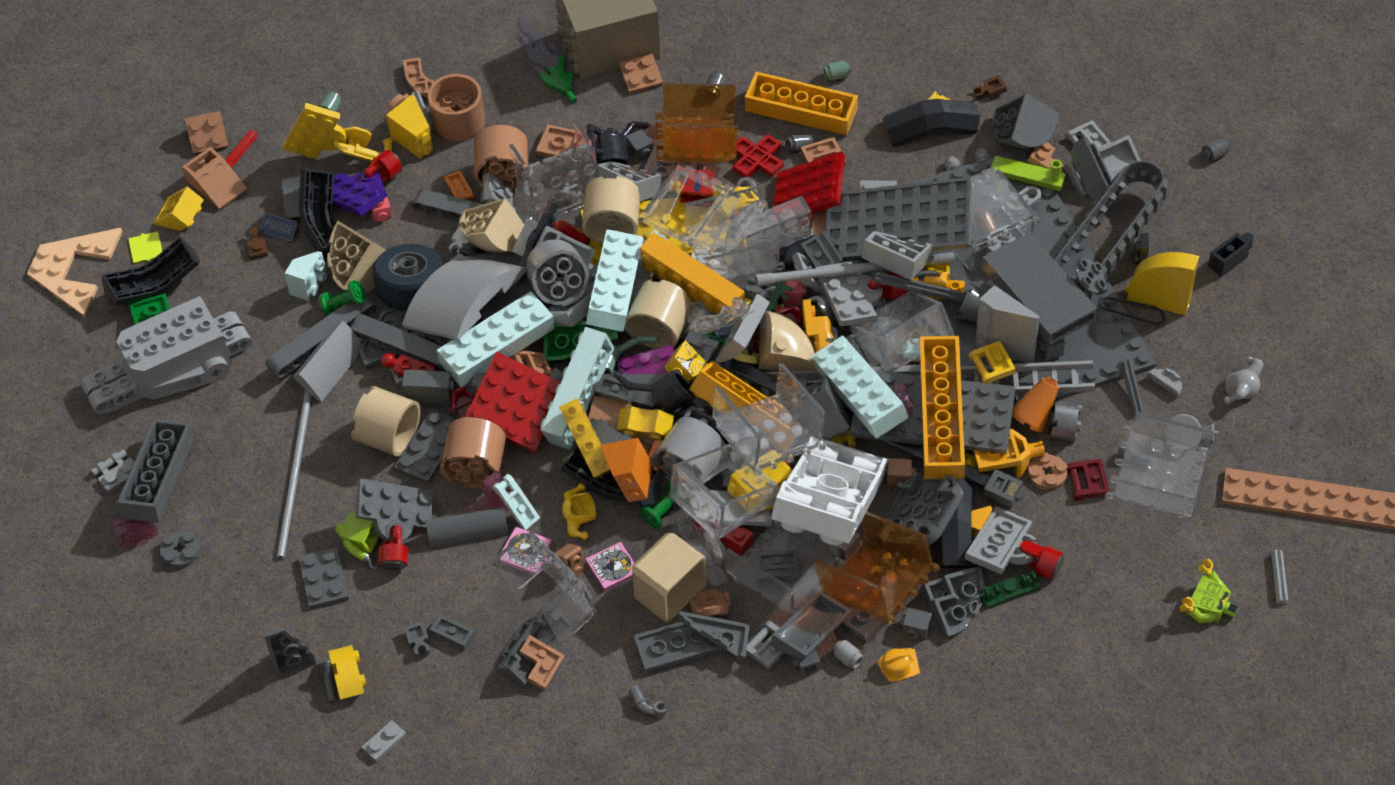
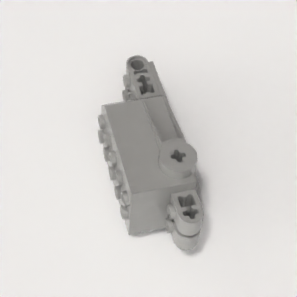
[80,296,252,414]

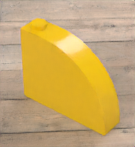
[1125,252,1199,316]

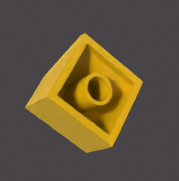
[153,186,204,231]

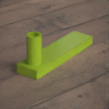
[990,156,1066,191]

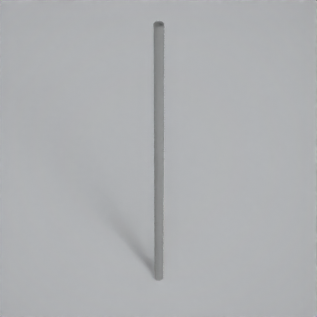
[276,389,312,559]

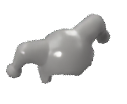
[1224,356,1264,405]

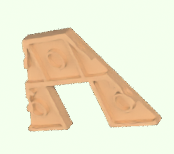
[27,228,123,318]

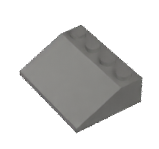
[975,285,1040,363]

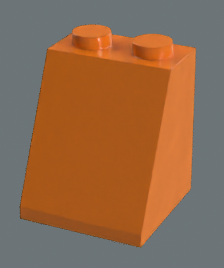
[601,438,653,502]

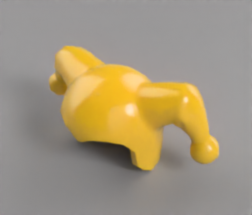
[562,483,597,540]

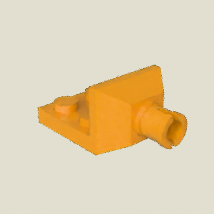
[973,429,1045,478]

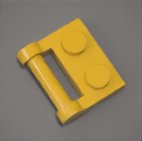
[968,341,1016,384]

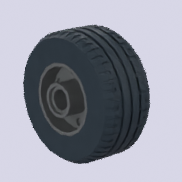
[373,243,444,310]

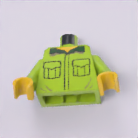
[1180,559,1238,623]

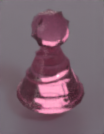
[891,383,914,410]

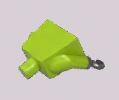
[335,512,380,570]

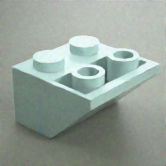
[285,251,327,301]

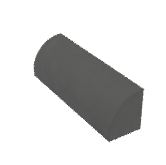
[425,507,509,549]

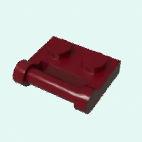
[1067,459,1110,501]

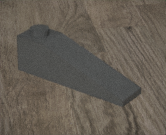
[264,627,316,677]

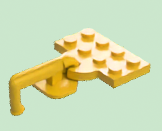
[282,103,393,162]

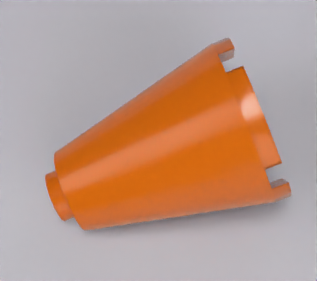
[1012,377,1059,433]

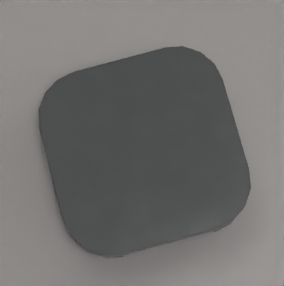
[874,472,963,548]

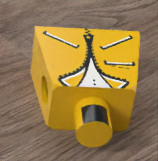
[665,340,708,383]

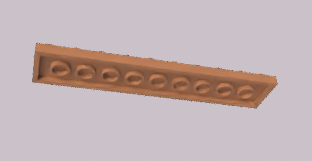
[1221,468,1395,530]

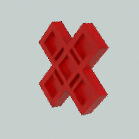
[731,134,784,178]

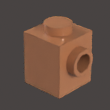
[886,458,915,485]

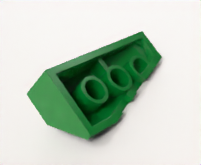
[544,321,618,362]

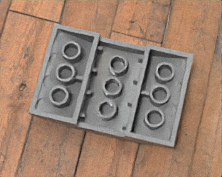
[402,256,527,340]

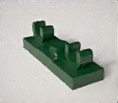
[759,281,794,324]
[979,570,1042,609]

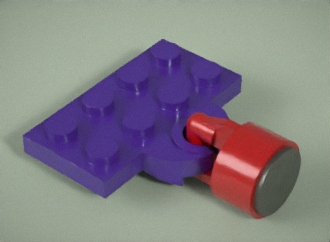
[332,150,402,216]

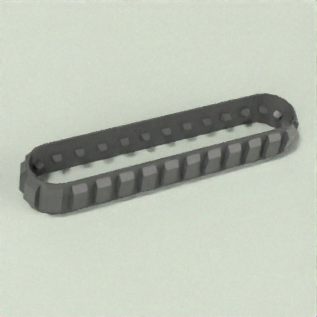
[1037,161,1168,337]

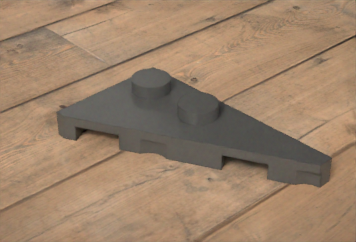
[678,611,750,661]

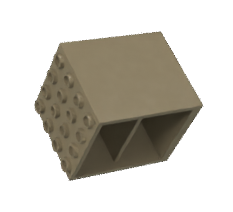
[555,0,661,79]

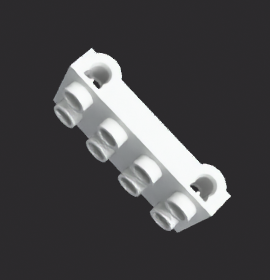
[771,435,889,545]

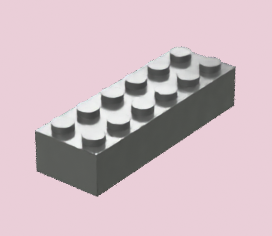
[117,419,194,523]

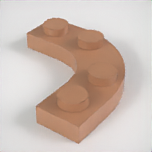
[403,58,435,98]

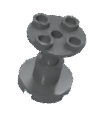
[1070,258,1106,293]

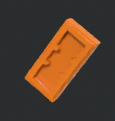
[444,170,475,201]

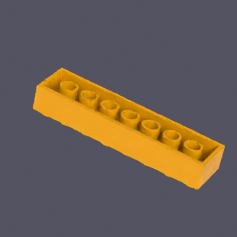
[920,336,965,479]

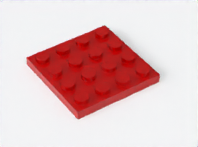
[772,151,845,226]
[465,351,561,453]

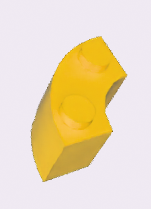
[616,406,674,441]
[328,645,367,700]

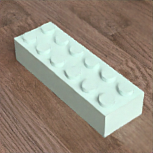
[586,229,643,332]
[437,291,555,388]
[540,327,614,450]
[811,336,909,439]

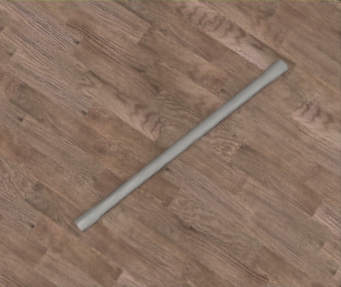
[754,252,955,286]

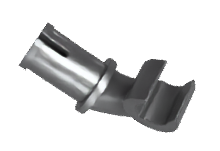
[628,685,667,719]

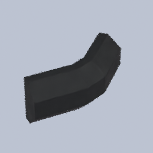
[883,99,980,147]
[299,169,336,262]
[102,237,200,305]
[561,445,663,505]
[931,479,973,568]

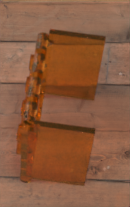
[655,83,738,163]
[814,511,940,624]

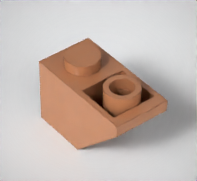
[553,544,584,580]

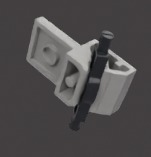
[511,203,596,282]

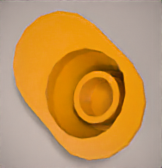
[877,648,920,682]

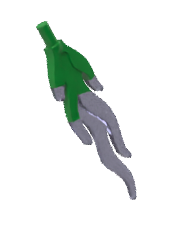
[519,15,577,104]

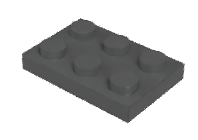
[298,547,349,609]

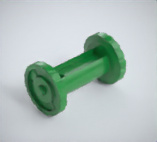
[319,280,366,316]
[640,482,687,529]

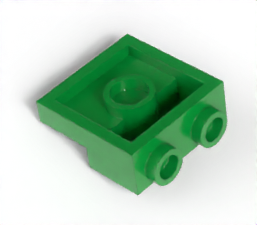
[129,293,170,325]

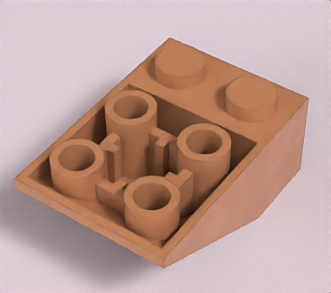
[182,147,248,210]

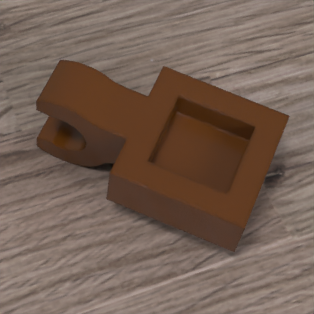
[247,227,269,259]

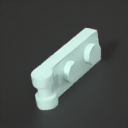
[493,474,540,530]

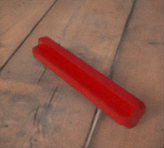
[225,129,258,168]

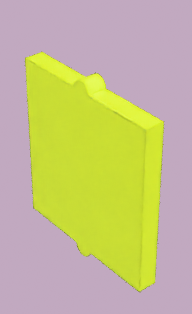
[128,232,162,264]

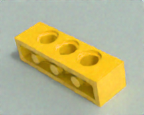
[559,398,611,479]

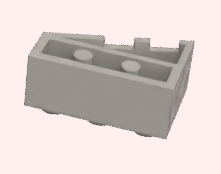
[596,161,661,201]
[862,231,932,280]

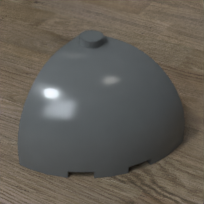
[992,93,1060,149]

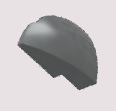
[920,566,984,638]

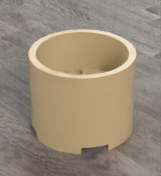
[582,176,640,244]
[625,280,694,349]
[351,386,420,456]

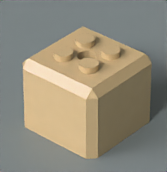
[632,533,707,623]

